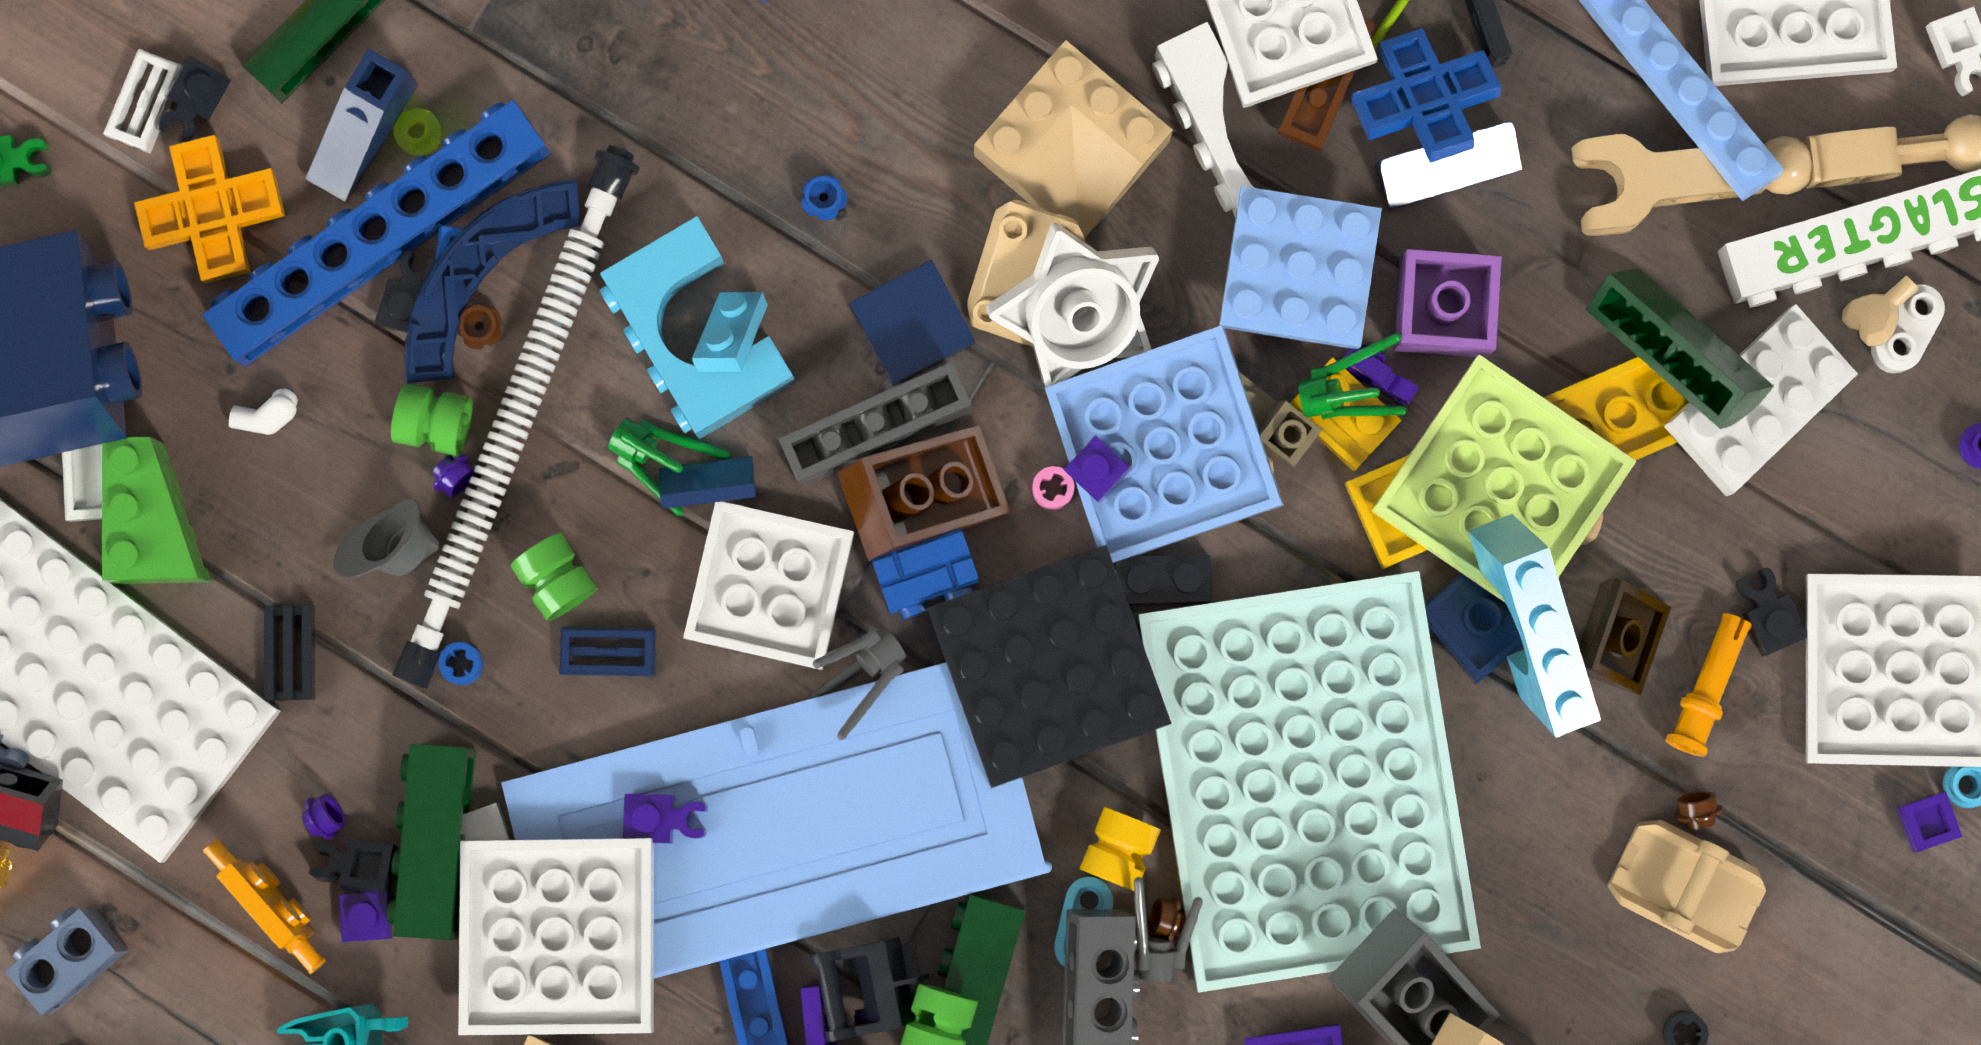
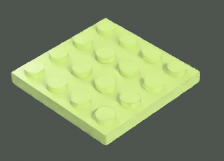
[1371,355,1637,602]

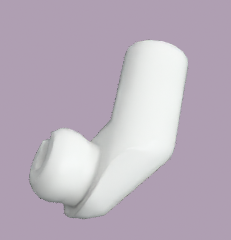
[229,388,298,435]

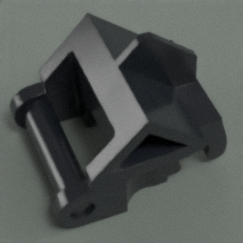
[810,937,929,1042]

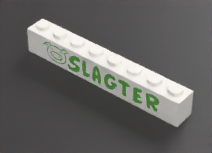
[1717,169,1981,308]

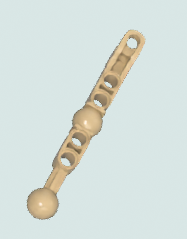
[1571,114,1981,236]

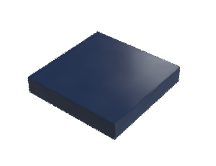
[849,260,976,387]
[1424,573,1523,684]

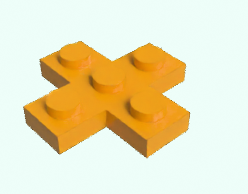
[134,135,286,284]

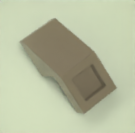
[1239,372,1322,467]

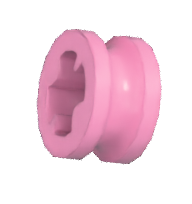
[1032,466,1075,510]

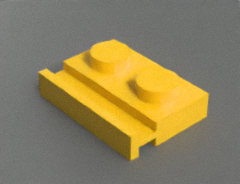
[1290,357,1402,472]

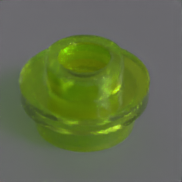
[394,108,442,156]

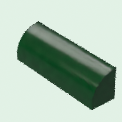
[241,0,385,104]
[1586,268,1774,429]

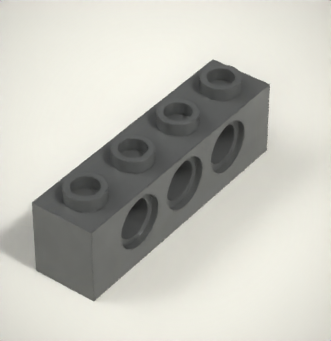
[778,362,972,488]
[1062,909,1140,1045]

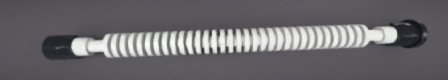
[392,145,640,689]

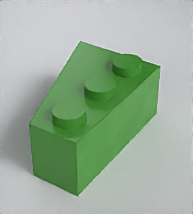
[102,437,212,584]

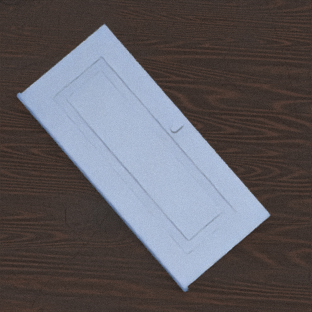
[501,663,1052,979]

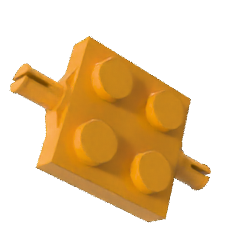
[203,839,326,974]

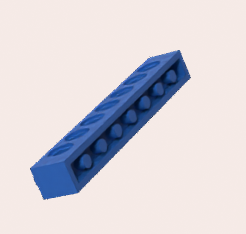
[202,100,551,367]

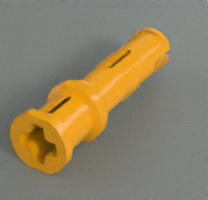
[1665,613,1752,757]

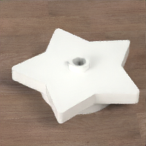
[986,223,1159,387]

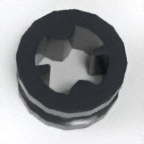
[1662,1011,1709,1045]

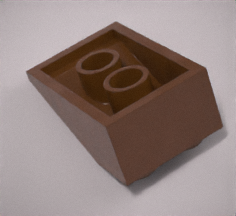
[837,425,1011,561]

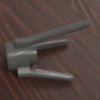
[809,628,906,740]
[1134,875,1203,982]

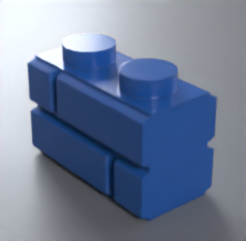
[872,528,980,620]

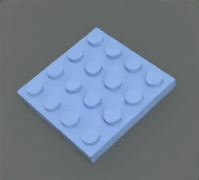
[1045,325,1284,563]

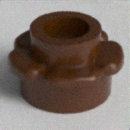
[457,303,502,349]
[1676,791,1723,829]
[1148,897,1186,941]

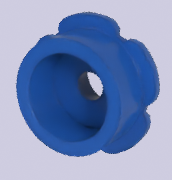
[801,175,847,221]

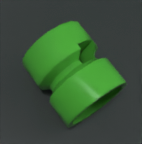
[391,383,473,456]
[510,533,598,622]
[901,983,978,1045]

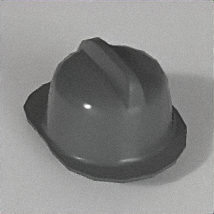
[333,499,439,579]

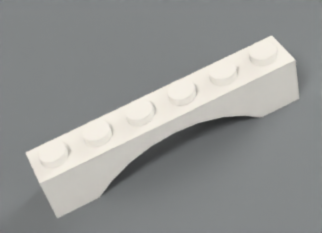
[1152,22,1254,217]

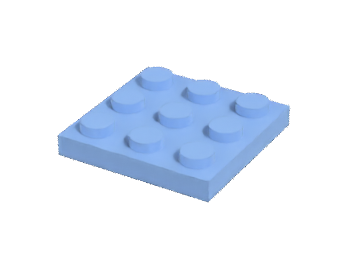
[1219,186,1382,350]

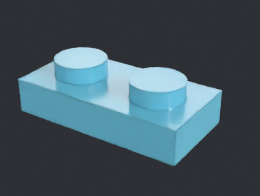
[692,292,768,372]

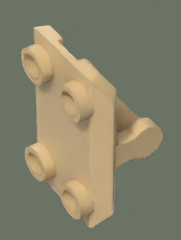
[967,200,1085,347]
[1607,820,1766,953]

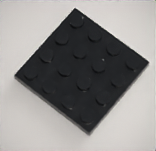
[927,545,1172,789]

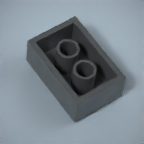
[1328,908,1500,1045]

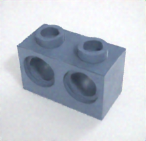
[4,906,129,1016]

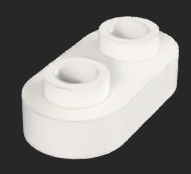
[1871,285,1945,373]

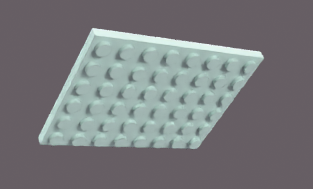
[1138,571,1481,993]

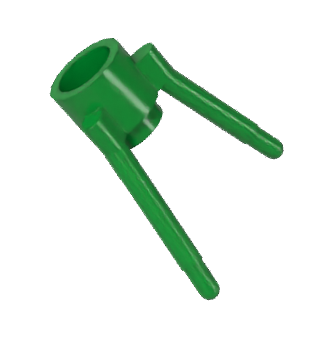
[1298,333,1407,420]
[608,418,731,516]

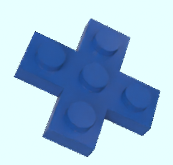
[1352,28,1501,163]

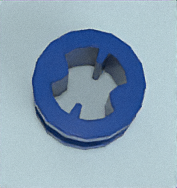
[438,642,484,685]

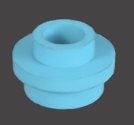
[1942,766,1981,808]

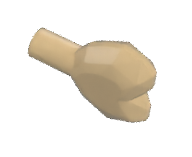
[1842,276,1919,346]

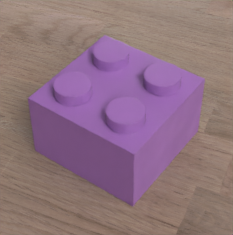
[1394,249,1502,358]

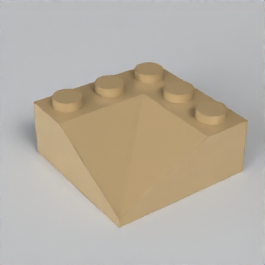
[974,40,1173,239]

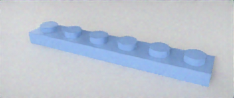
[1578,0,1784,201]

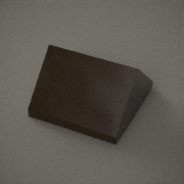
[1579,578,1671,695]

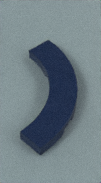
[404,179,580,383]

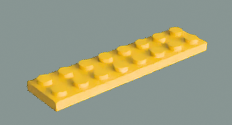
[1345,357,1689,570]

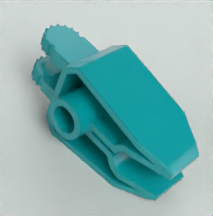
[277,1004,408,1045]

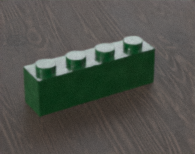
[387,744,476,940]
[937,894,1025,1045]

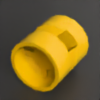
[1079,807,1161,891]

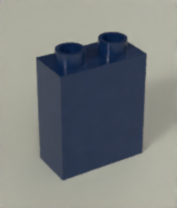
[0,230,142,467]

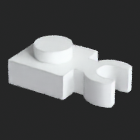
[1925,7,1981,96]

